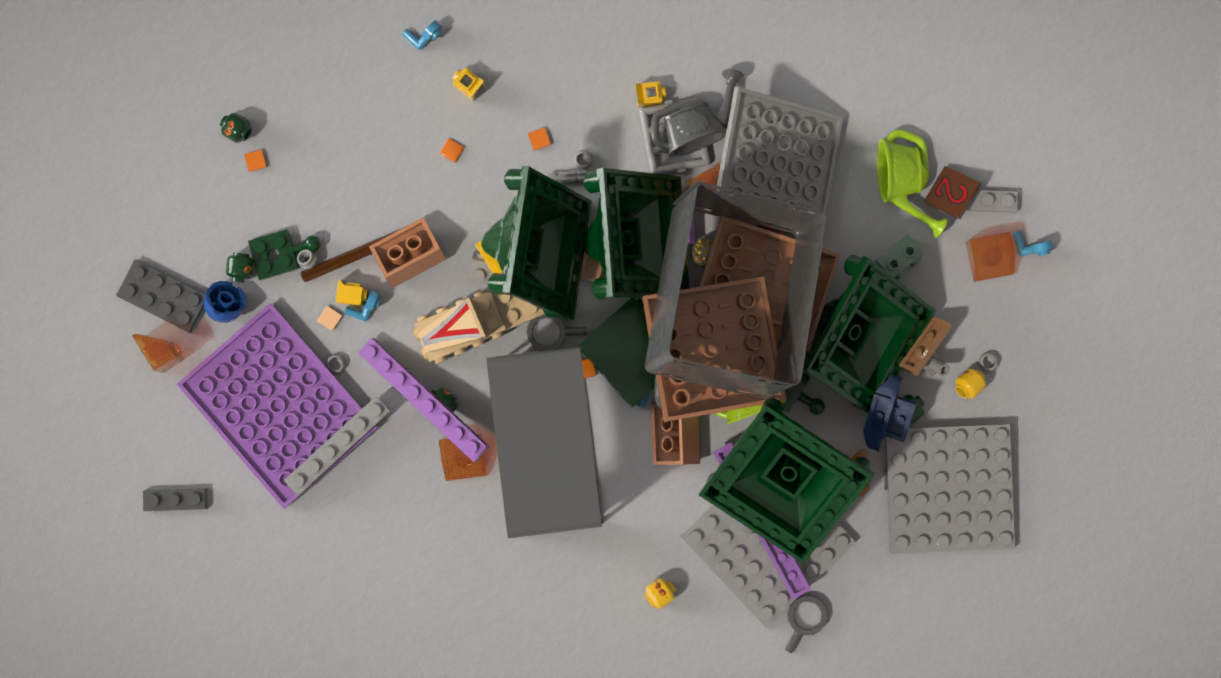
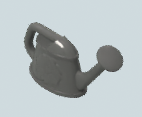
[651,69,744,157]

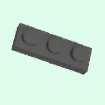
[143,488,207,511]

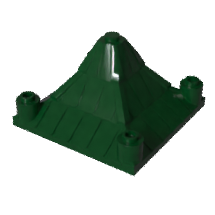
[481,166,592,321]
[582,168,690,300]
[803,255,936,414]
[699,398,875,564]

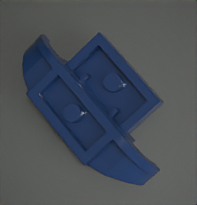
[863,374,917,452]

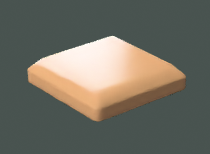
[317,306,342,331]

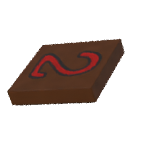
[924,166,981,219]

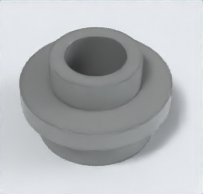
[297,250,317,270]

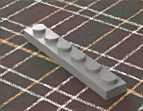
[284,396,391,496]

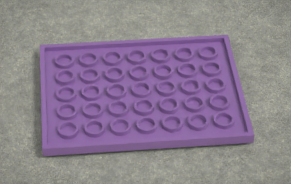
[177,303,378,509]

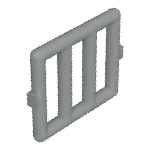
[639,98,711,174]

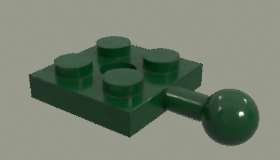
[248,229,321,281]
[783,373,825,415]

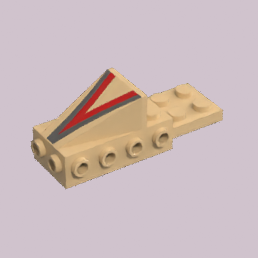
[413,290,545,365]

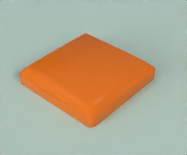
[528,128,551,151]
[440,138,464,163]
[244,150,267,172]
[581,359,596,379]

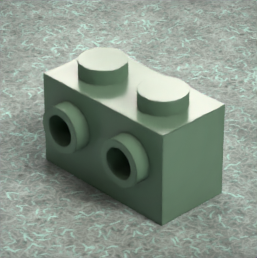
[874,234,924,280]

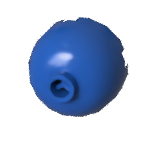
[203,281,247,323]

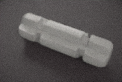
[547,171,587,184]

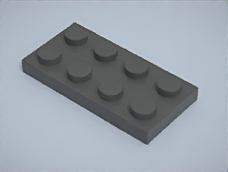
[116,260,205,333]

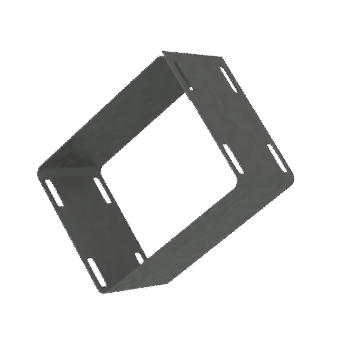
[645,181,827,399]
[486,346,603,539]

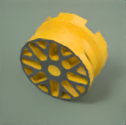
[691,237,714,267]

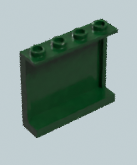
[577,298,655,408]

